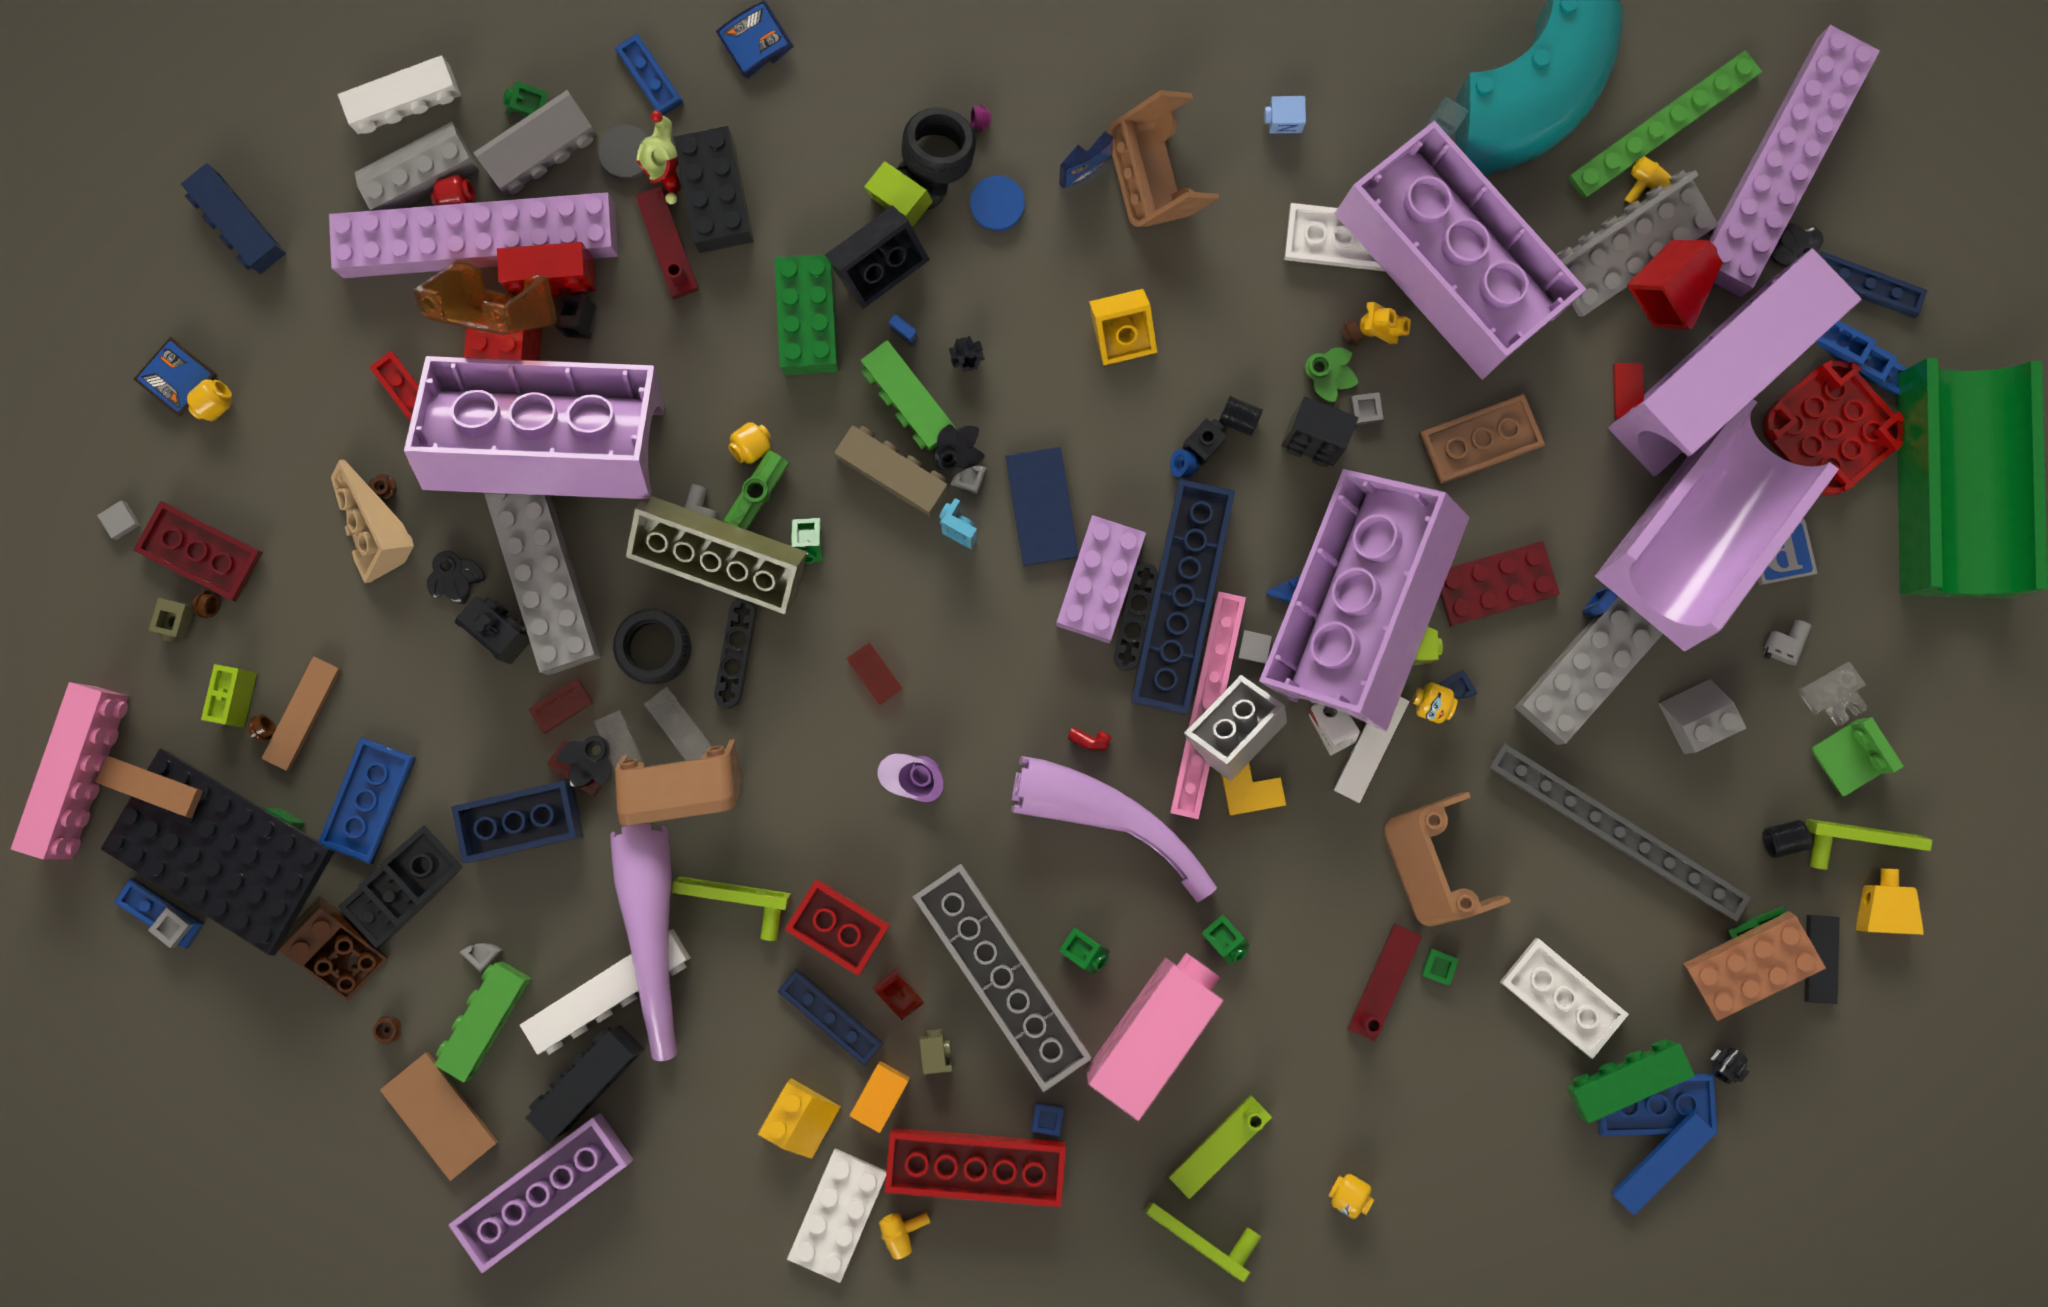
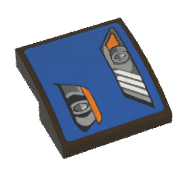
[134,337,217,416]

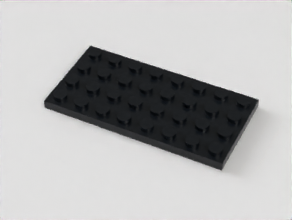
[101,748,335,956]

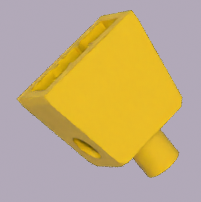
[1856,868,1924,935]

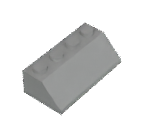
[473,90,597,196]
[355,121,479,211]

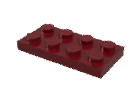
[133,501,263,602]
[1440,541,1560,627]

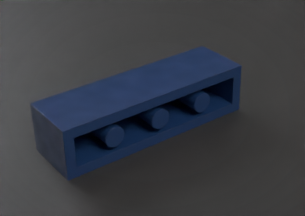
[181,163,287,274]

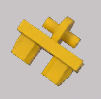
[1360,302,1411,344]

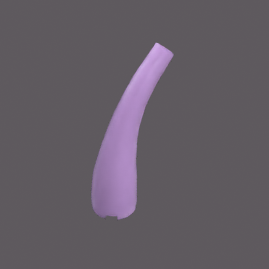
[1011,756,1217,902]
[610,824,677,1061]

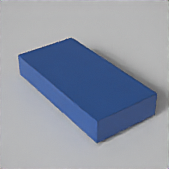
[1582,587,1618,618]

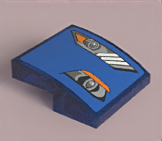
[716,1,794,78]
[1059,131,1114,188]

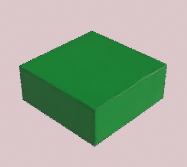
[1420,948,1459,986]

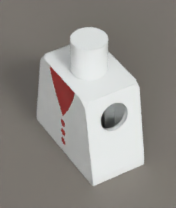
[1309,701,1360,756]

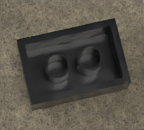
[825,205,930,309]
[1281,396,1359,467]

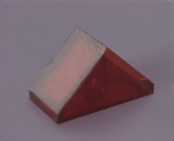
[872,967,924,1020]

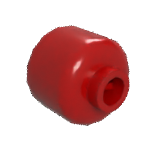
[430,174,476,206]

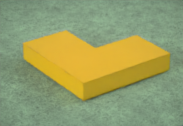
[1221,763,1286,816]

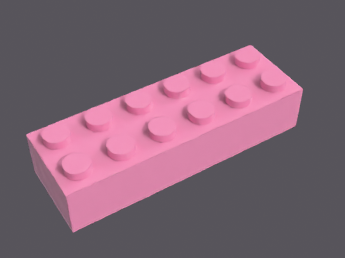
[11,682,129,860]

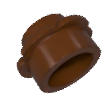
[1341,319,1365,346]
[368,473,396,501]
[192,591,220,618]
[248,714,276,741]
[373,1016,402,1045]

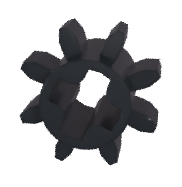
[949,336,985,372]
[1710,1047,1749,1084]

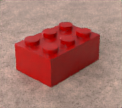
[497,242,596,300]
[784,879,892,976]

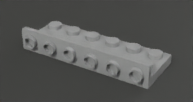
[1556,170,1718,317]

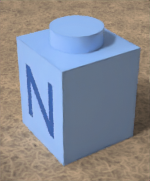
[1264,96,1306,134]

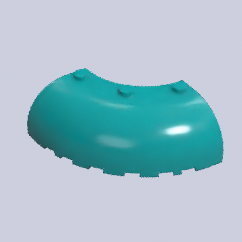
[1455,0,1624,176]

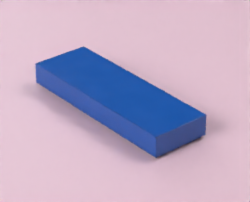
[615,34,684,116]
[114,878,204,949]

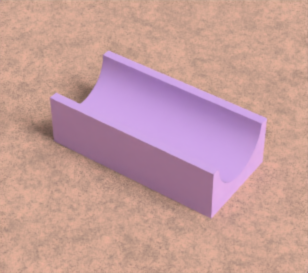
[1335,120,1586,380]
[1608,248,1861,476]
[404,356,665,499]
[1595,399,1839,652]
[1259,469,1470,731]

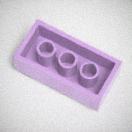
[1056,515,1146,644]

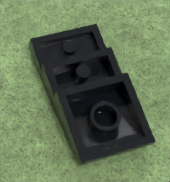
[337,825,463,949]

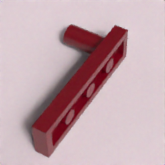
[635,186,699,300]
[1347,924,1422,1042]

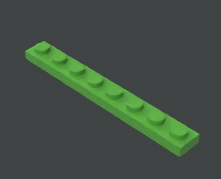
[1568,50,1762,200]

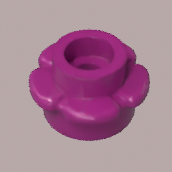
[970,104,991,132]

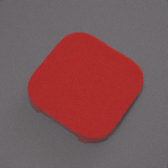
[1762,360,1905,496]

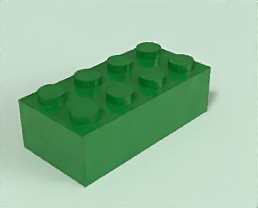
[774,254,840,375]

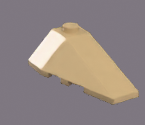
[331,460,414,583]

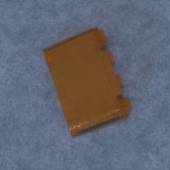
[413,260,557,335]

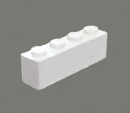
[338,55,461,134]

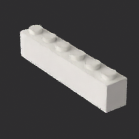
[520,929,691,1055]

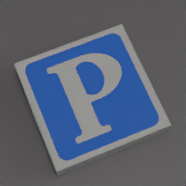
[1758,519,1818,586]

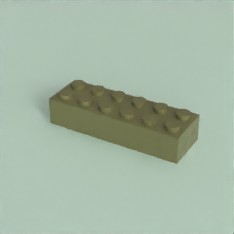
[625,496,807,614]

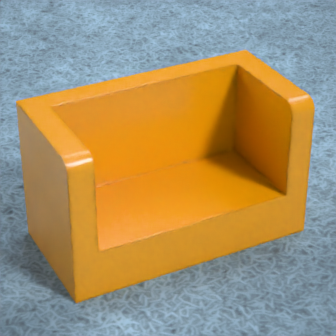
[850,1061,910,1133]

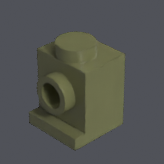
[149,598,195,643]
[919,1029,953,1075]

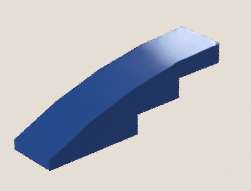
[1815,321,1908,396]

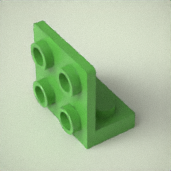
[1811,717,1904,796]

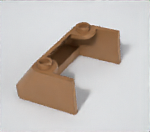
[1108,90,1220,227]
[615,739,743,825]
[1383,792,1511,926]

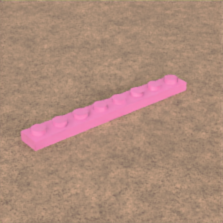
[1170,591,1246,819]

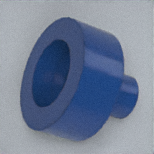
[1170,449,1200,478]

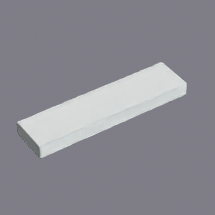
[1333,697,1410,803]

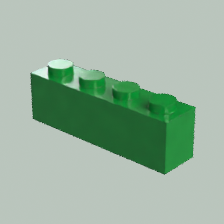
[1566,1039,1695,1124]

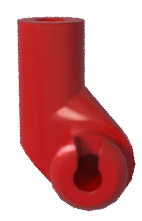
[1068,727,1112,751]

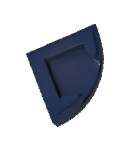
[1438,670,1478,698]

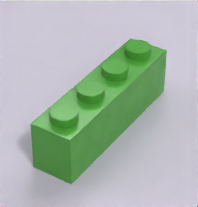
[861,340,956,453]
[434,961,532,1083]

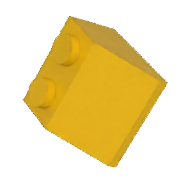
[1089,289,1157,366]
[758,1078,841,1159]

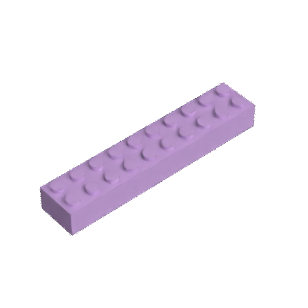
[1709,25,1880,297]
[329,192,618,278]

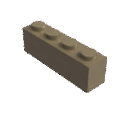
[834,425,949,517]

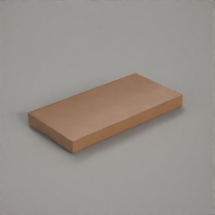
[1419,394,1545,486]
[380,1052,498,1181]

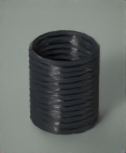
[1219,396,1263,437]
[1762,820,1812,858]

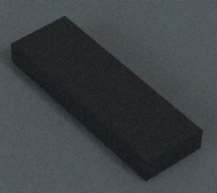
[1804,915,1840,1004]

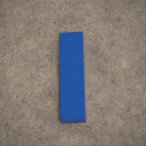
[1611,1110,1716,1215]

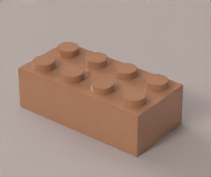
[1683,911,1826,1021]

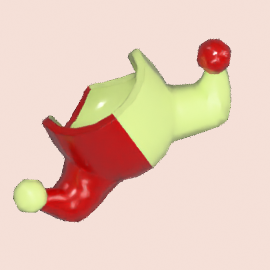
[637,110,681,204]

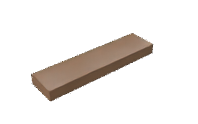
[261,656,342,771]
[95,756,203,818]

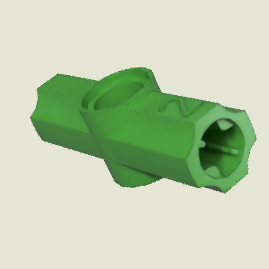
[723,450,790,530]

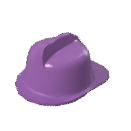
[878,753,944,802]

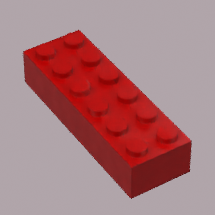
[885,1127,1066,1207]

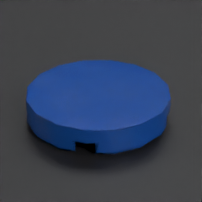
[970,176,1025,232]

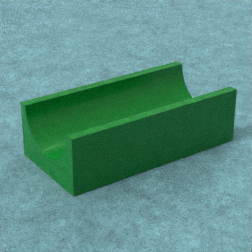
[1896,358,2048,598]

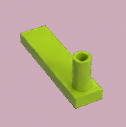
[1806,819,1933,870]
[672,876,791,941]
[1168,1095,1272,1199]
[1143,1202,1261,1282]

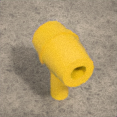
[1624,156,1671,205]
[879,1212,930,1260]

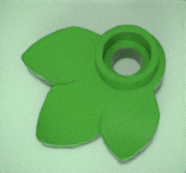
[1305,347,1358,403]

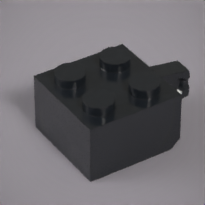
[454,596,530,664]

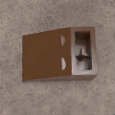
[278,896,388,1001]

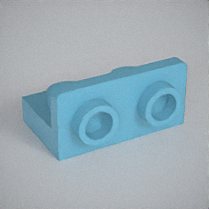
[939,498,977,550]

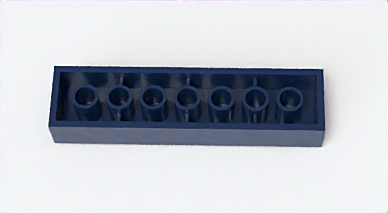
[1130,479,1235,715]

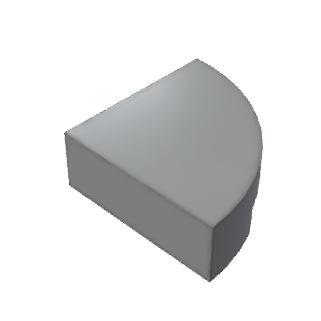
[951,466,987,495]
[460,943,503,972]

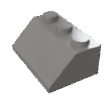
[1184,675,1287,781]

